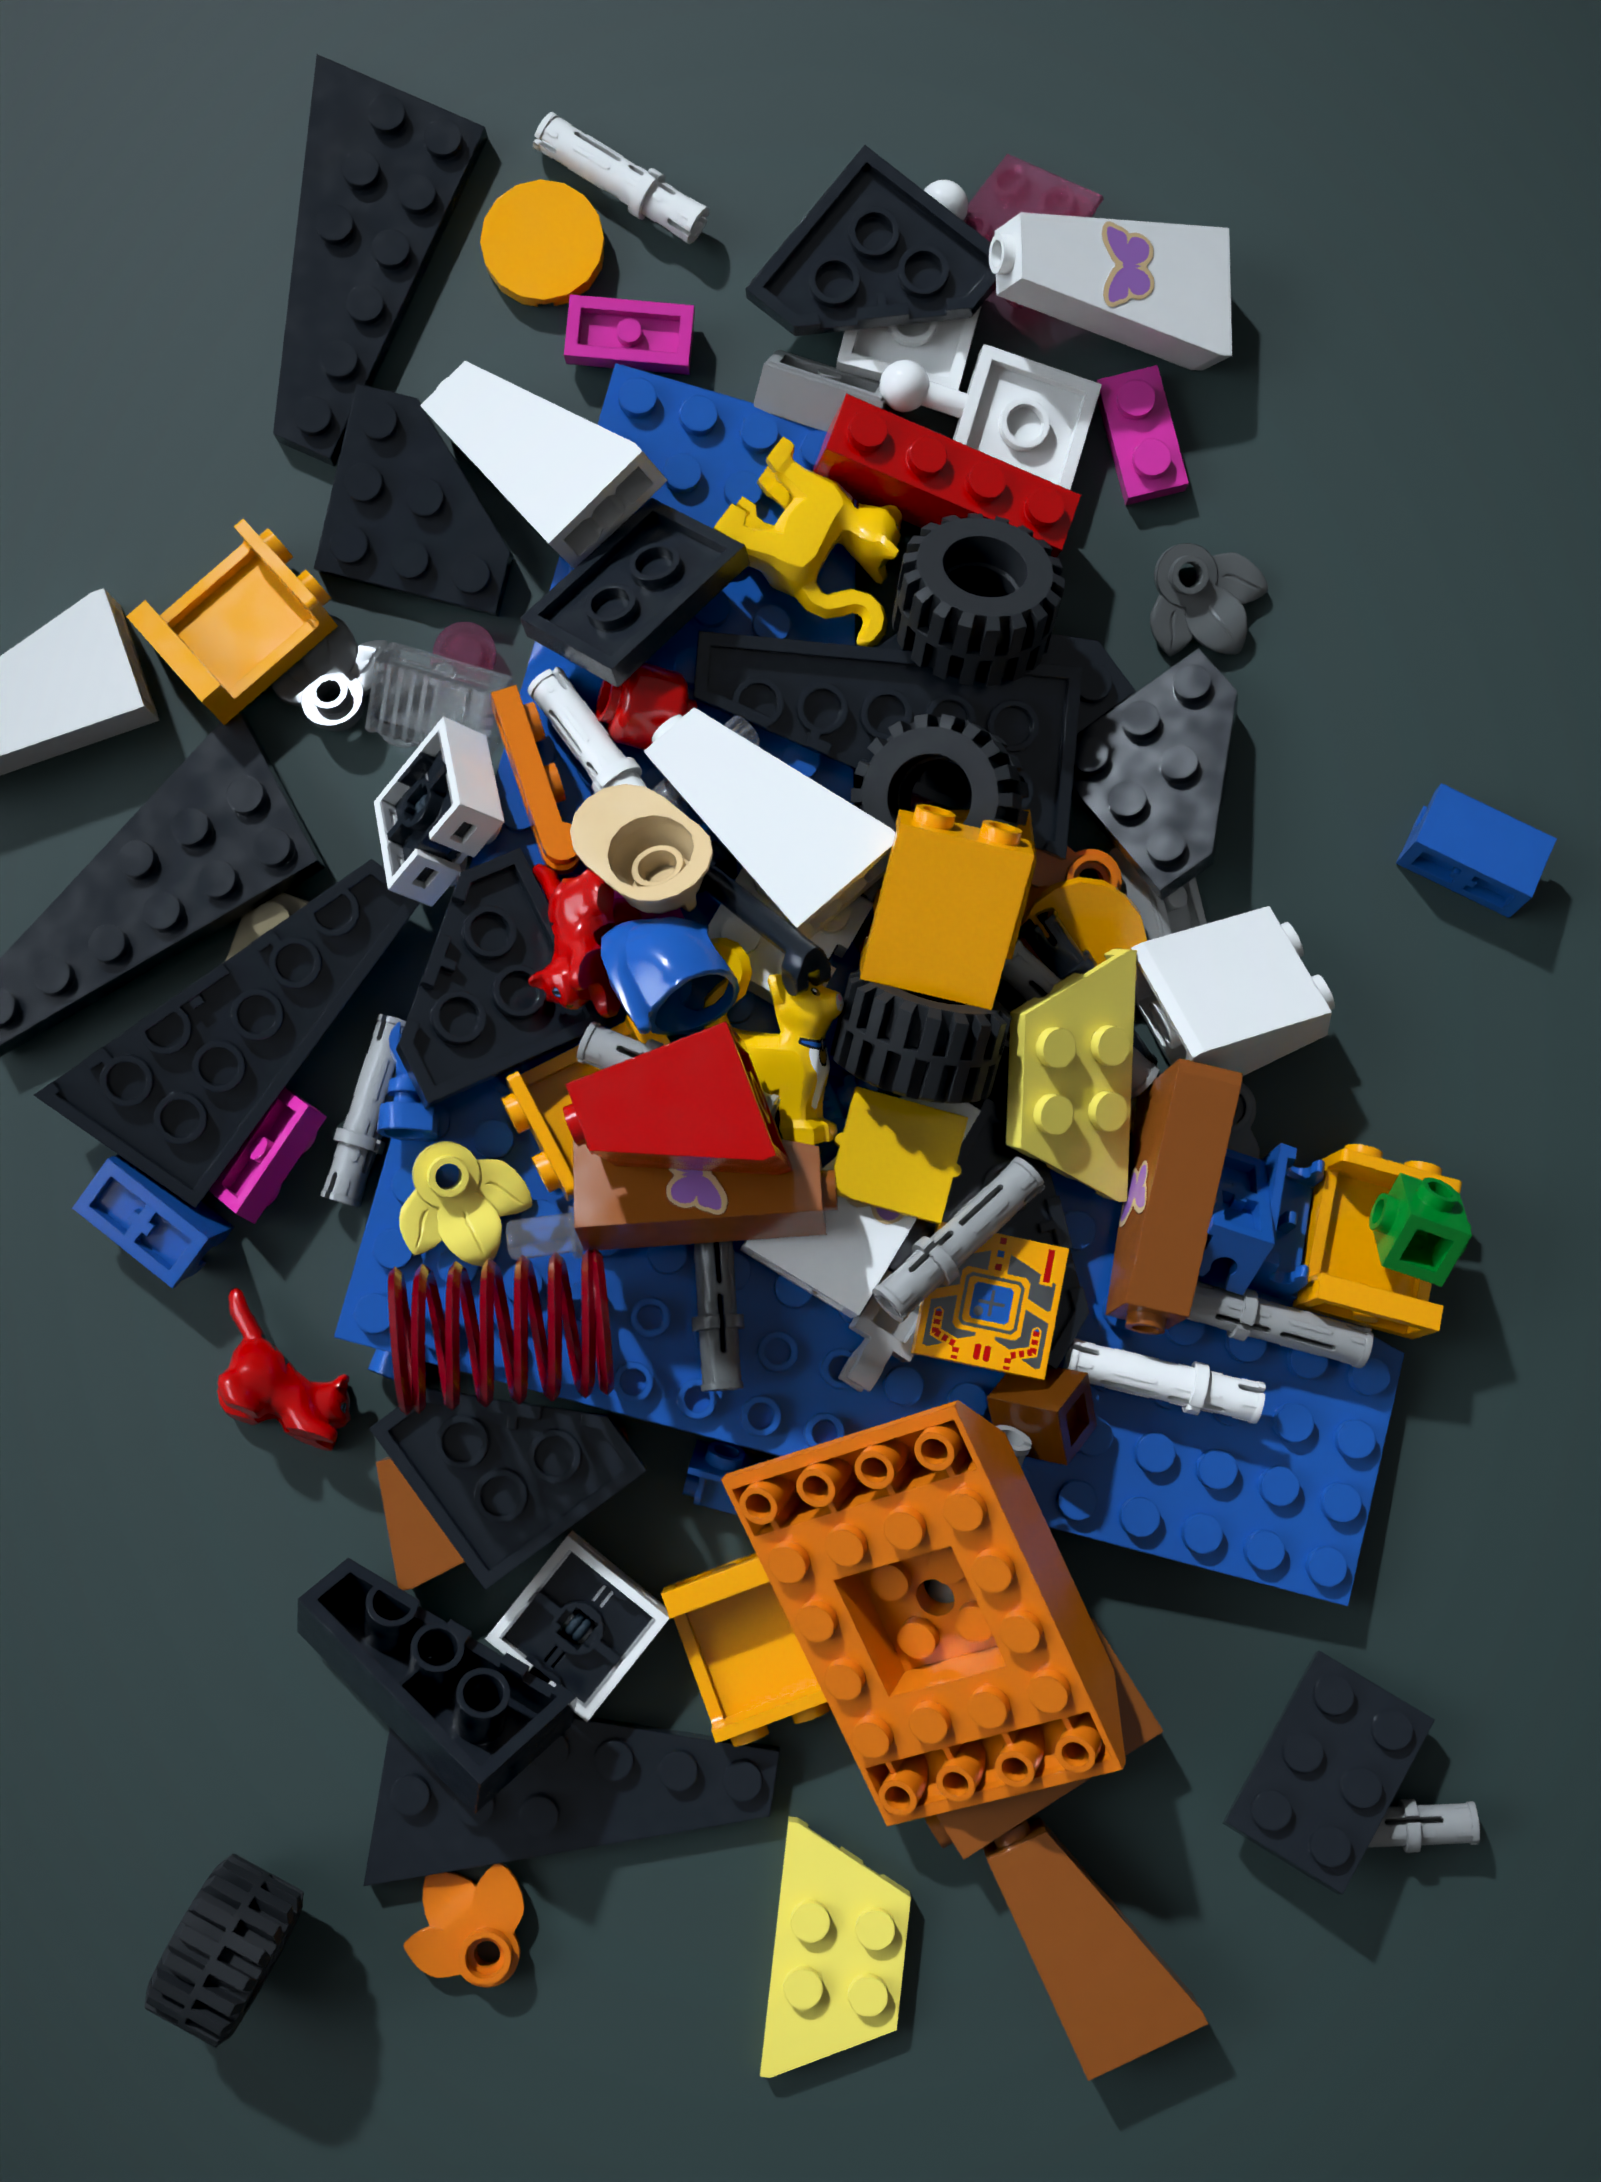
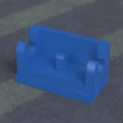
[1396,783,1557,918]
[1248,1143,1325,1302]
[1199,1148,1275,1295]
[72,1155,234,1288]

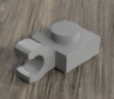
[838,1270,920,1392]

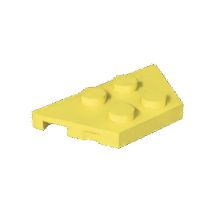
[1006,948,1137,1202]
[760,1816,911,2078]

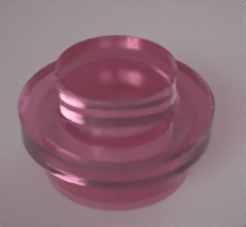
[433,622,497,686]

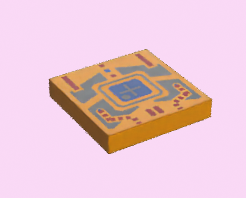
[911,1221,1069,1380]

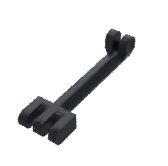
[696,840,831,996]

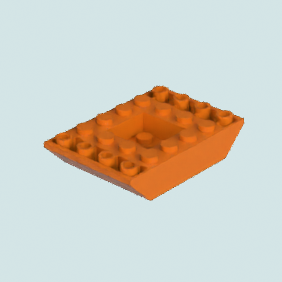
[721,1400,1126,1826]

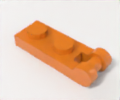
[491,685,580,875]

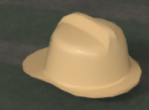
[570,784,713,914]

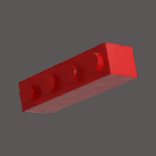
[812,393,1081,557]

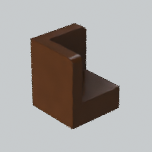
[987,1365,1097,1465]

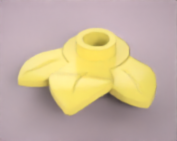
[399,1141,532,1267]

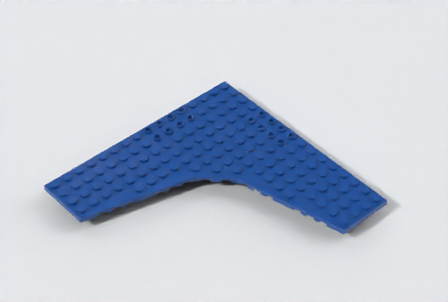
[334,363,1404,1606]

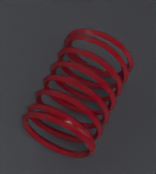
[388,1248,614,1416]

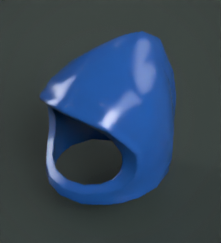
[601,916,740,1036]

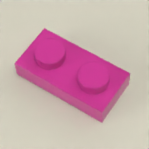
[564,294,695,375]
[1097,365,1189,505]
[209,1087,327,1224]

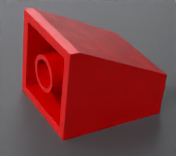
[563,1021,793,1175]

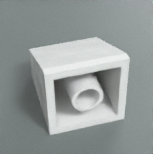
[1131,906,1335,1076]

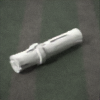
[533,112,710,244]
[527,667,646,793]
[1063,1338,1266,1424]

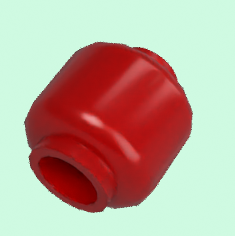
[596,663,697,750]

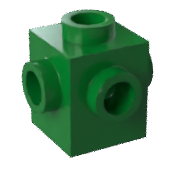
[1369,1173,1472,1287]

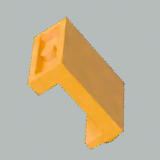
[126,519,338,725]
[859,804,1035,1010]
[500,1015,670,1202]
[1293,1144,1462,1339]
[661,1552,830,1747]

